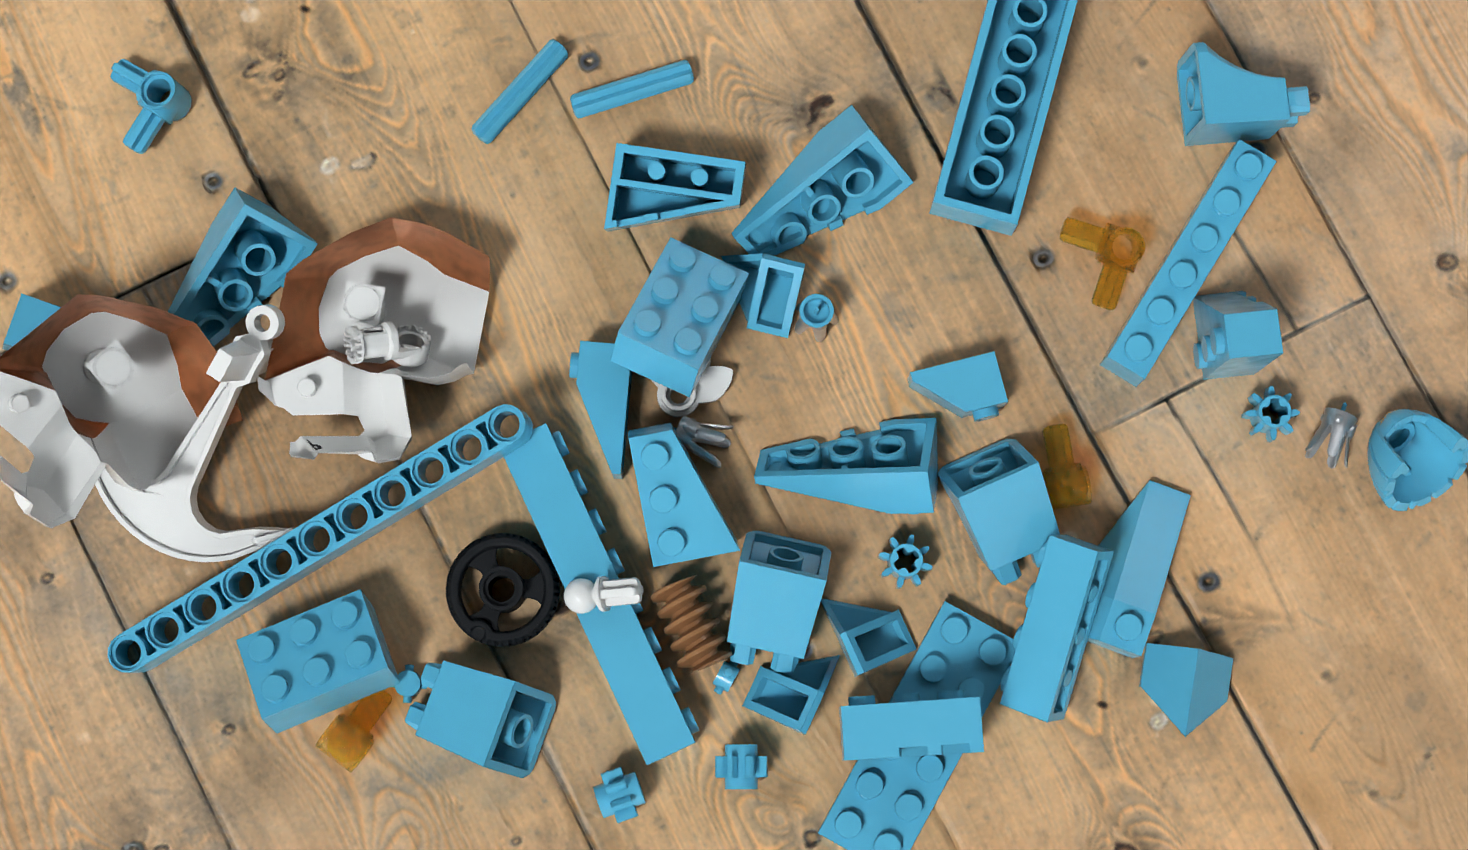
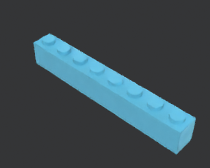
[504,423,700,765]

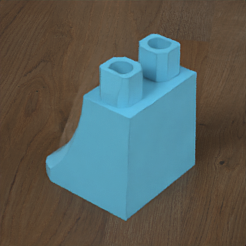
[1177,42,1310,146]
[938,439,1060,585]
[727,531,832,675]
[405,660,556,778]

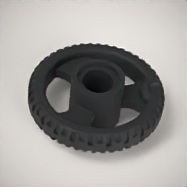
[446,533,560,647]

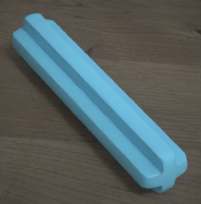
[471,39,568,144]
[570,60,694,118]

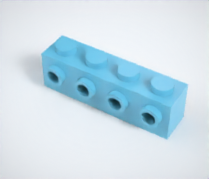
[1000,535,1114,722]

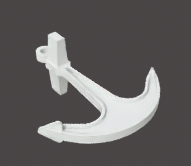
[95,304,295,562]

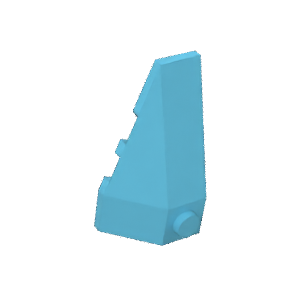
[754,418,938,515]
[1087,480,1191,658]

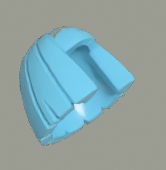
[1367,409,1468,511]

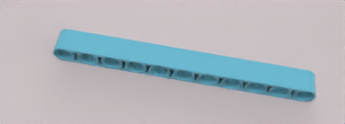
[107,404,533,673]

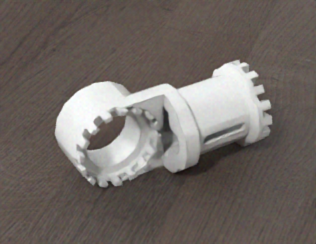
[343,321,431,367]

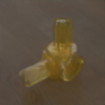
[1059,217,1145,310]
[1042,424,1092,510]
[315,690,392,773]

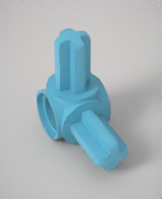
[110,59,192,154]

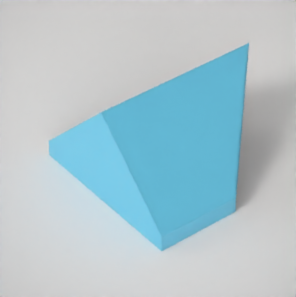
[721,253,805,338]
[821,598,917,677]
[1139,643,1233,737]
[742,655,840,735]

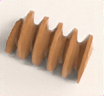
[651,575,733,674]

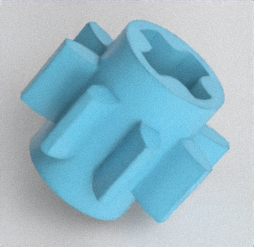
[1241,386,1300,442]
[878,534,933,589]
[715,744,768,789]
[593,767,646,823]

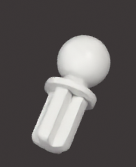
[564,576,644,614]

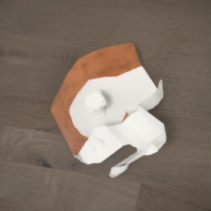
[257,217,490,463]
[0,294,243,528]

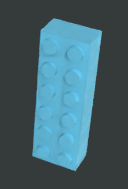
[929,0,1078,236]

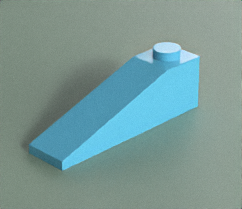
[731,105,914,256]
[168,187,318,347]

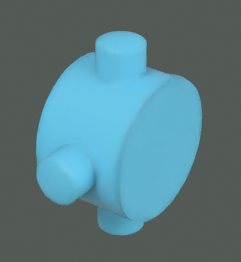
[712,660,740,695]
[391,664,427,703]

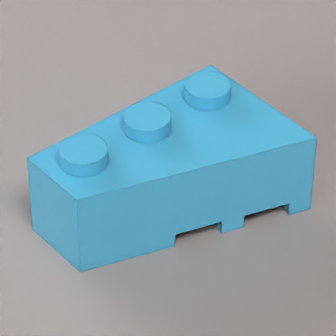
[604,143,746,232]
[1193,291,1283,380]
[839,690,984,761]

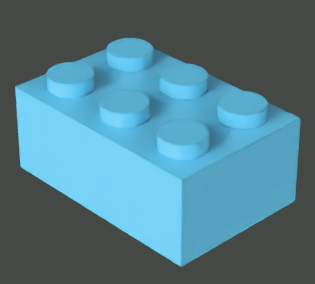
[610,237,749,397]
[236,589,400,733]

